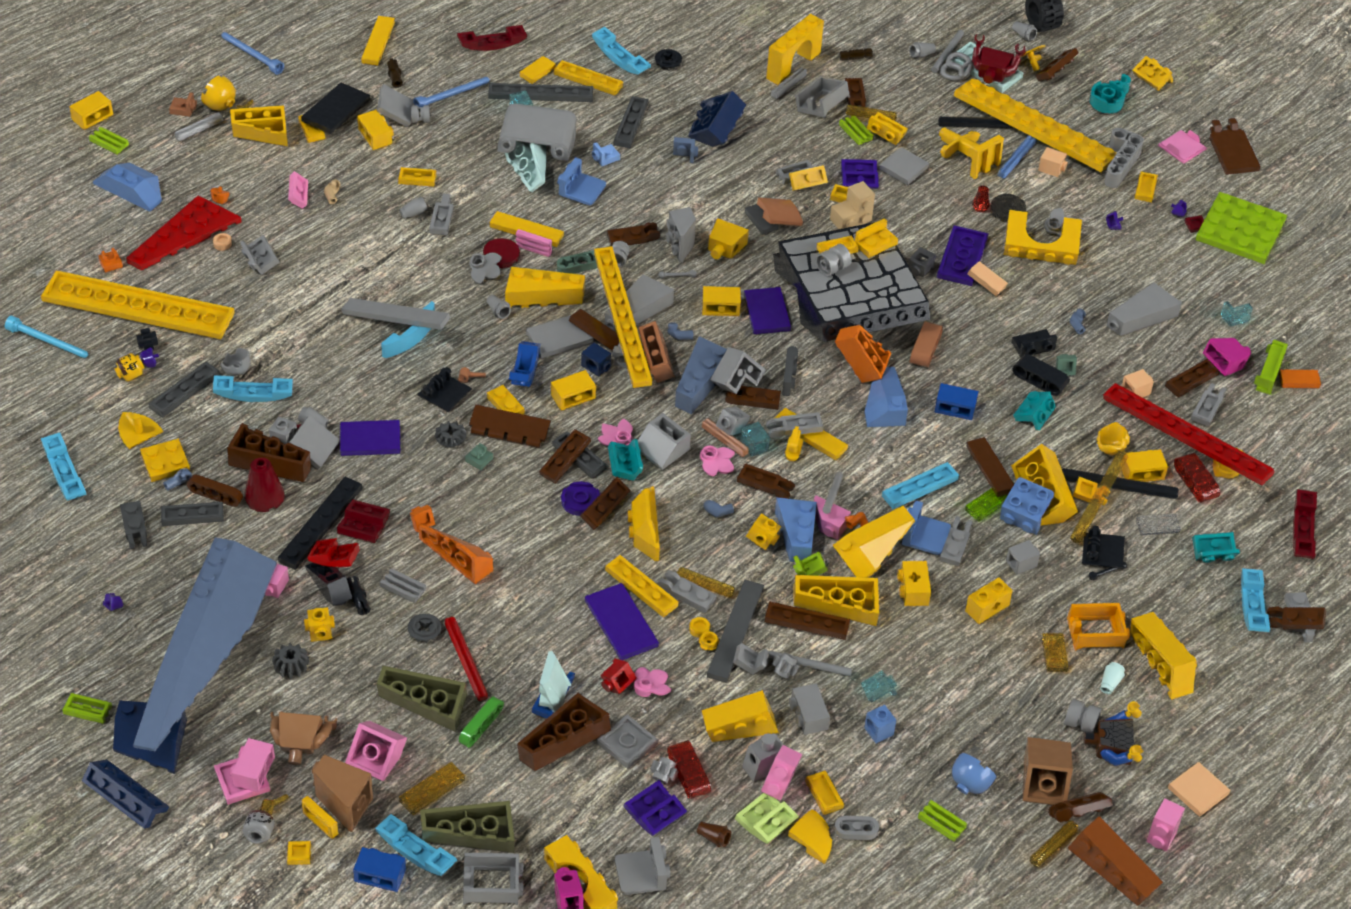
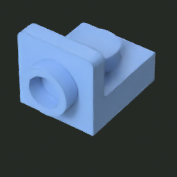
[592,142,620,166]

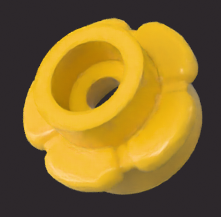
[699,631,719,651]

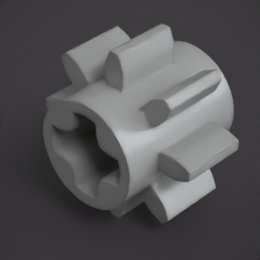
[772,652,800,678]
[650,757,678,784]

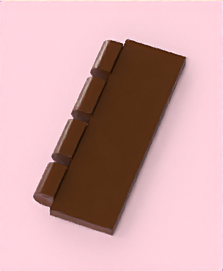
[469,404,551,448]

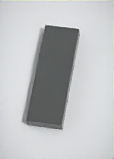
[552,432,607,479]
[161,502,224,526]

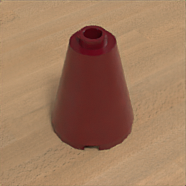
[244,458,285,512]

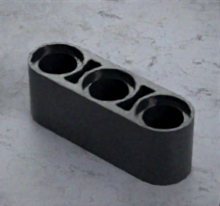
[1012,354,1070,396]

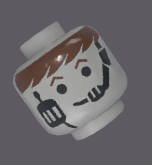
[243,810,275,844]

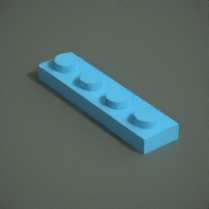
[882,462,959,509]

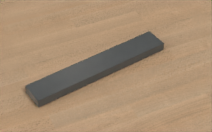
[488,83,593,102]
[707,580,764,683]

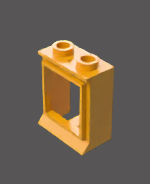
[1067,603,1130,651]

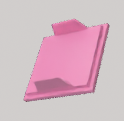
[1158,130,1207,164]

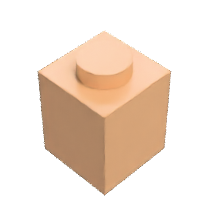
[1038,147,1068,177]
[1122,369,1154,398]

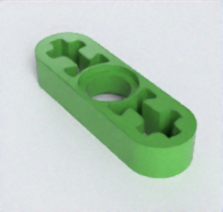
[459,696,504,748]

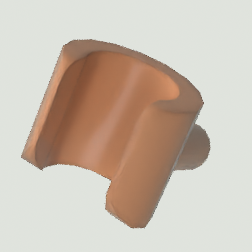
[458,367,486,383]

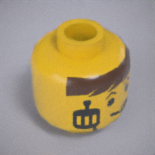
[114,353,145,382]

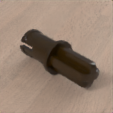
[387,58,403,88]

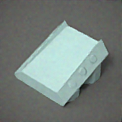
[539,651,571,712]

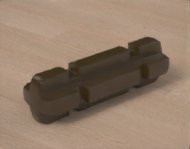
[839,48,873,61]

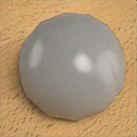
[221,348,251,376]

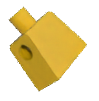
[708,218,749,259]

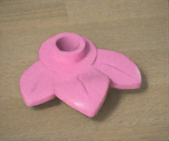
[598,419,633,446]
[700,446,735,476]
[634,667,671,697]

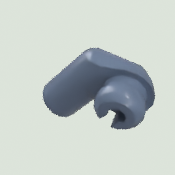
[1070,308,1086,335]
[667,322,693,340]

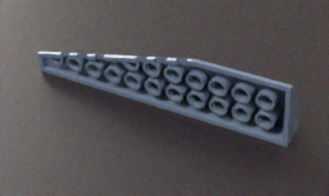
[133,537,277,751]

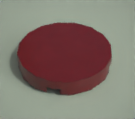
[483,238,520,268]

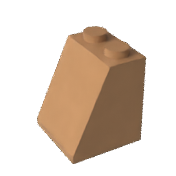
[1022,737,1073,805]
[312,755,373,832]

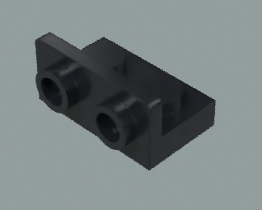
[1011,329,1057,358]

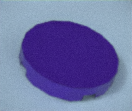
[561,481,600,516]

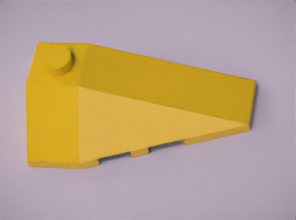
[833,506,915,578]

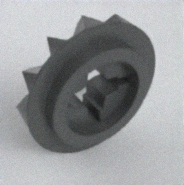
[435,421,467,447]
[408,614,441,643]

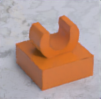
[98,248,123,272]
[410,505,435,532]

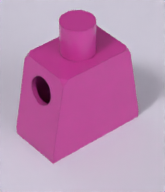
[1203,338,1251,376]
[554,867,584,909]

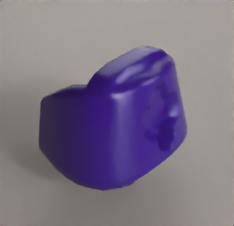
[1171,200,1187,217]
[1106,211,1123,230]
[140,347,159,368]
[103,593,124,611]

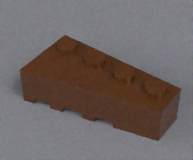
[227,423,311,482]
[517,693,611,771]

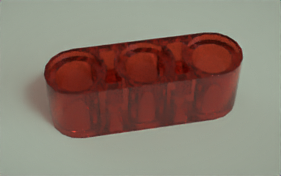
[1174,453,1220,503]
[667,740,711,799]

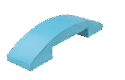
[592,26,651,74]
[381,301,435,358]
[213,375,293,402]
[41,432,87,501]
[1241,568,1270,632]
[375,814,457,876]

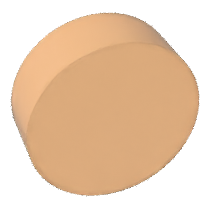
[213,233,232,251]

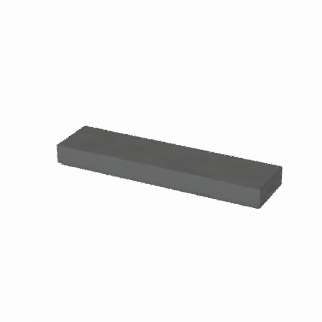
[613,96,649,148]
[149,362,220,418]

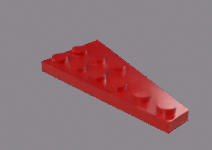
[126,195,242,271]

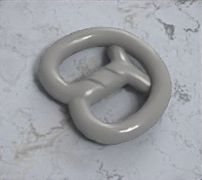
[940,52,973,81]

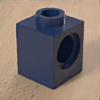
[581,343,612,377]

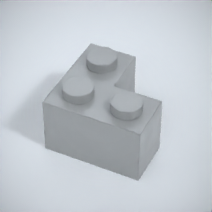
[710,347,766,394]

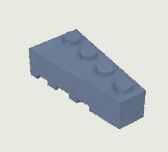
[675,336,727,414]

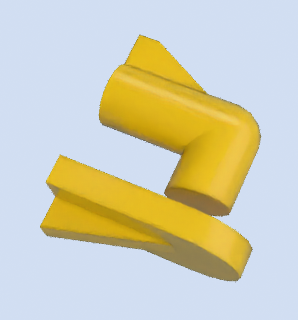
[785,426,804,461]

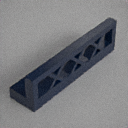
[82,759,169,829]

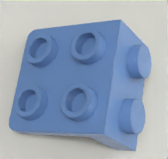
[557,157,606,206]
[1000,477,1054,535]
[902,500,951,555]

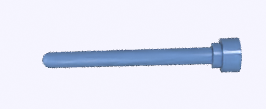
[222,32,284,75]
[413,77,490,107]

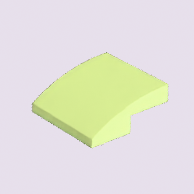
[735,793,799,844]

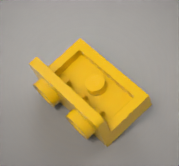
[866,112,908,145]

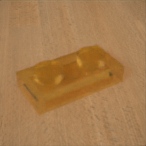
[1041,633,1069,672]

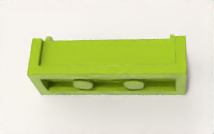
[1254,340,1288,395]

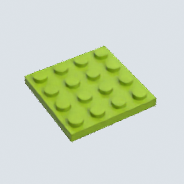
[1195,192,1287,264]

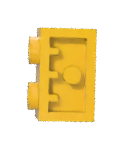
[1132,56,1173,91]
[855,218,898,258]

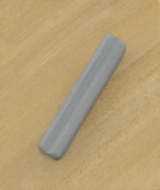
[771,67,807,99]
[175,112,223,141]

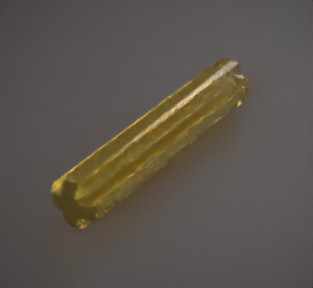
[845,105,897,121]
[677,567,735,598]
[1029,820,1079,867]

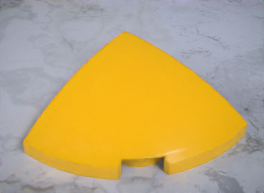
[788,809,832,864]

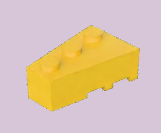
[702,690,779,742]

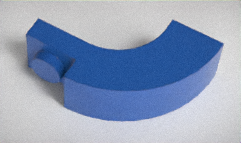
[509,341,541,387]

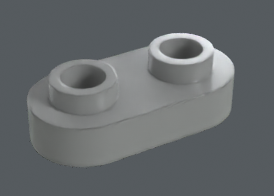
[834,816,879,840]

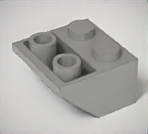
[666,207,696,262]
[638,413,691,470]

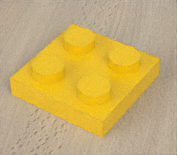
[140,438,190,482]

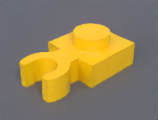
[1073,477,1110,505]

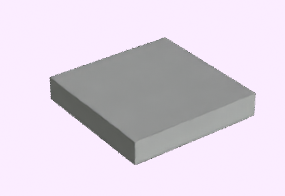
[377,84,413,127]
[879,147,929,185]
[288,415,340,469]
[597,714,658,769]

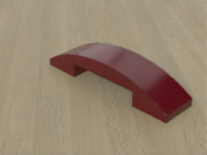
[457,25,527,51]
[1293,489,1317,559]

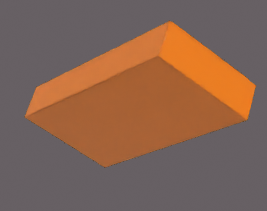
[1279,369,1321,388]

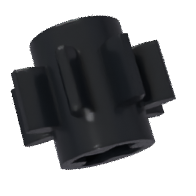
[136,328,158,350]

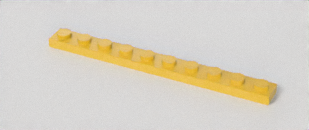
[594,246,652,388]

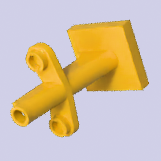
[939,127,1004,179]

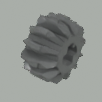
[272,642,309,679]

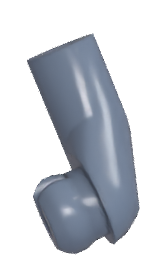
[163,468,192,491]
[703,500,734,517]

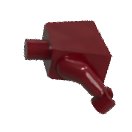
[972,34,1026,84]

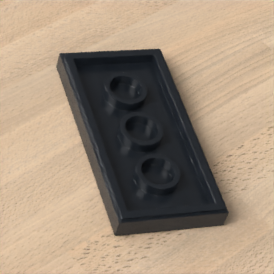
[301,82,370,134]

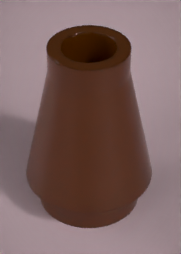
[697,821,732,847]

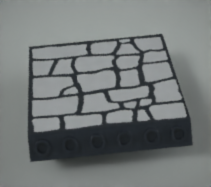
[773,222,930,342]

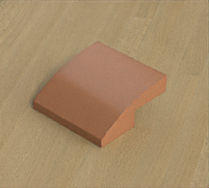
[757,197,803,226]

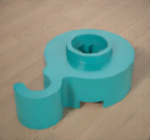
[1090,74,1131,113]

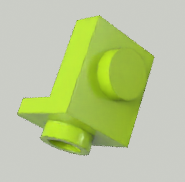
[793,552,828,576]

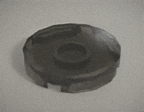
[990,194,1026,222]

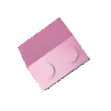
[345,721,407,781]

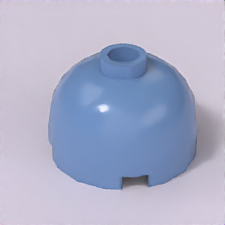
[952,753,996,794]

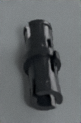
[347,576,371,615]

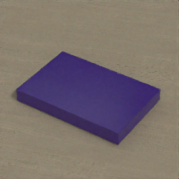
[744,287,791,334]
[340,420,400,456]

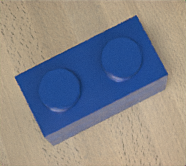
[934,383,979,420]
[353,847,406,892]

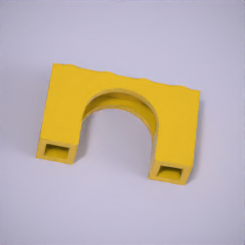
[766,14,824,85]
[1003,210,1082,265]

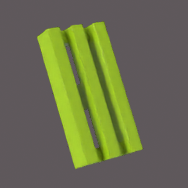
[839,115,873,145]
[89,126,129,154]
[62,693,112,724]
[918,800,967,842]

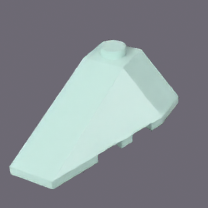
[505,141,546,192]

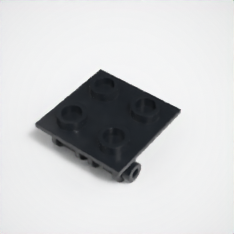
[417,367,472,412]
[1082,525,1125,568]

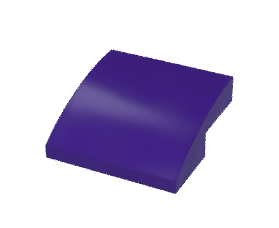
[841,159,879,189]
[623,780,687,836]

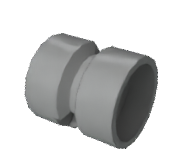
[816,244,852,277]
[1064,698,1102,732]

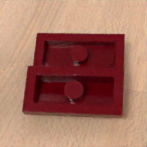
[337,499,391,543]

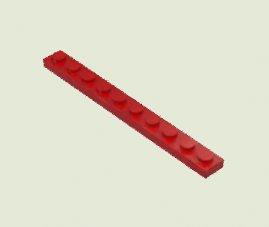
[1103,383,1274,486]

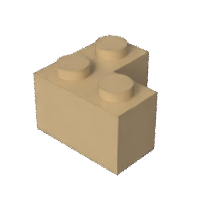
[830,181,875,229]

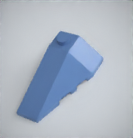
[864,367,908,427]

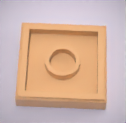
[1168,762,1231,817]

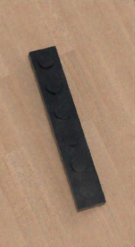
[278,476,362,570]

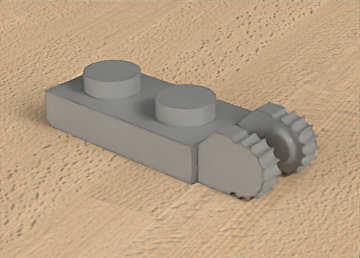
[1190,383,1227,427]
[766,412,823,439]
[939,516,973,566]
[658,570,716,613]

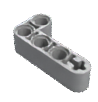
[1104,128,1144,188]

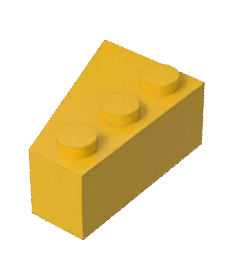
[230,105,288,146]

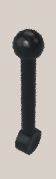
[1089,562,1127,580]

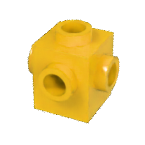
[745,513,781,550]
[304,607,335,642]

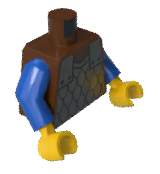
[1083,701,1143,766]

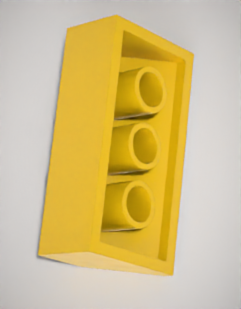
[1011,444,1078,526]

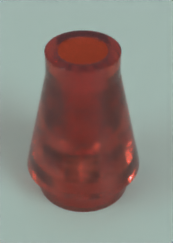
[972,185,990,212]

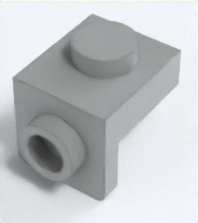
[733,643,769,675]

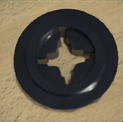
[655,49,682,70]

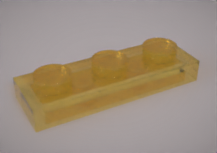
[399,762,465,816]

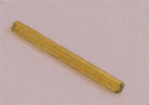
[1070,450,1128,543]

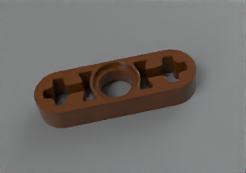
[187,474,243,507]

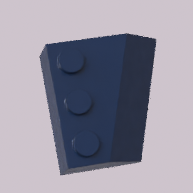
[688,91,746,147]
[113,700,187,774]

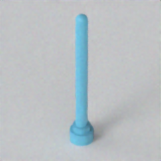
[5,315,88,358]

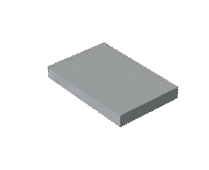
[526,315,593,359]

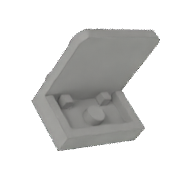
[615,837,670,895]

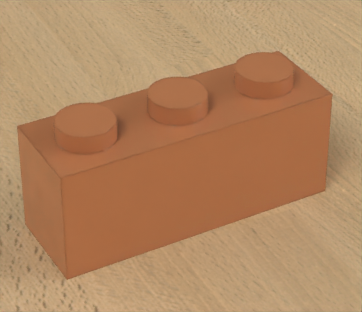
[638,321,675,383]

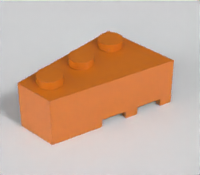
[835,325,891,383]

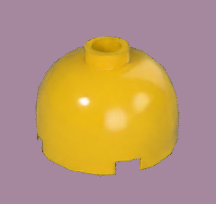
[201,75,236,111]

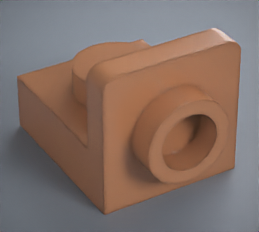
[169,92,197,117]

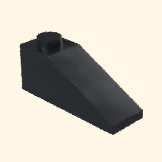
[305,562,352,606]

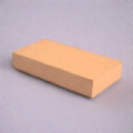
[967,261,1008,296]

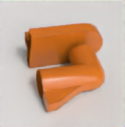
[844,512,869,529]

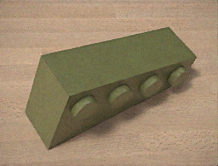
[377,666,467,732]
[420,801,515,853]

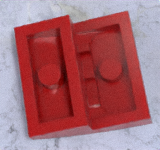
[308,538,360,567]

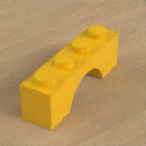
[544,835,618,909]

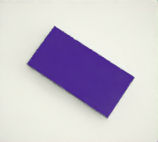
[937,225,989,286]
[585,583,659,660]

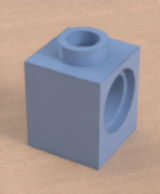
[864,705,896,743]

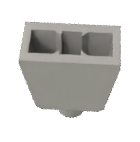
[742,733,784,783]

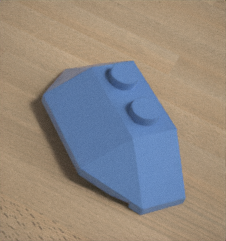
[93,162,162,212]

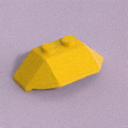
[627,486,660,561]

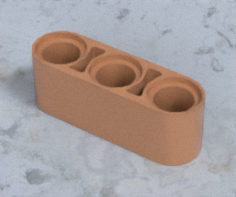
[910,321,943,368]

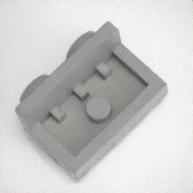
[240,235,280,275]

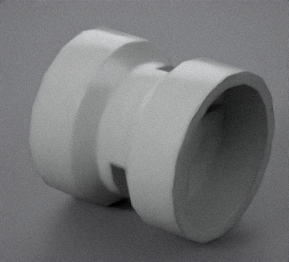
[411,105,430,123]
[612,241,630,267]

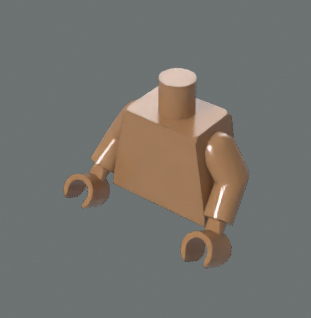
[270,711,337,765]

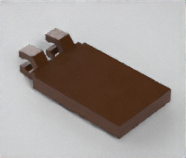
[1209,118,1261,175]

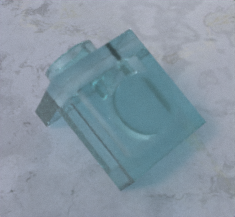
[1221,301,1253,327]
[861,670,898,703]

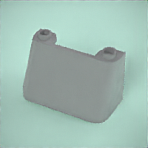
[497,104,577,161]

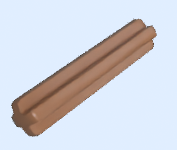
[702,418,749,457]

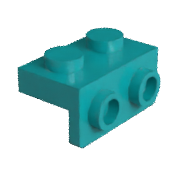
[1013,391,1056,430]
[608,439,643,481]
[1192,532,1240,563]

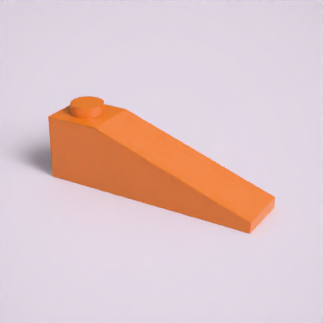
[419,524,493,584]

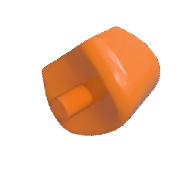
[210,186,230,204]

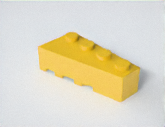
[505,267,585,308]
[793,575,879,626]
[1130,612,1197,700]

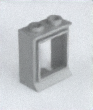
[795,76,850,118]
[463,853,523,905]

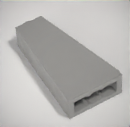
[605,274,674,332]
[1106,282,1182,336]

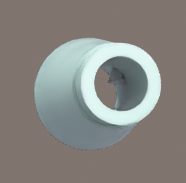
[1100,662,1125,694]

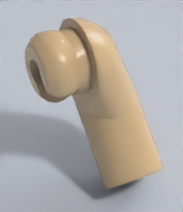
[324,179,341,204]

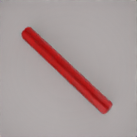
[445,616,488,702]

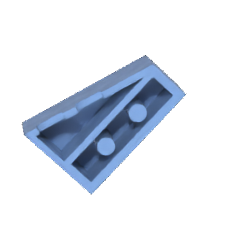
[775,497,817,562]

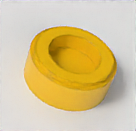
[689,617,710,638]

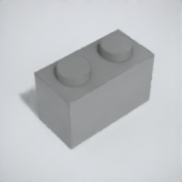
[789,683,830,735]

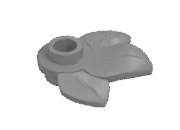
[1044,208,1075,237]
[469,253,502,284]

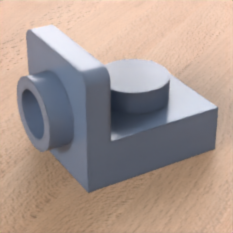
[673,137,698,163]

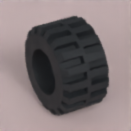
[1025,0,1064,33]

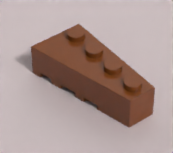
[1068,816,1163,906]

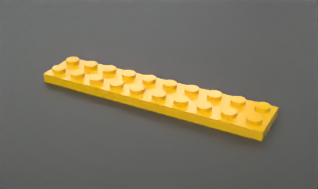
[954,78,1117,173]
[41,270,235,339]

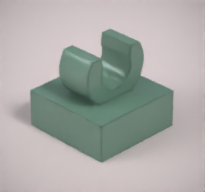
[1056,354,1077,376]
[465,443,493,470]

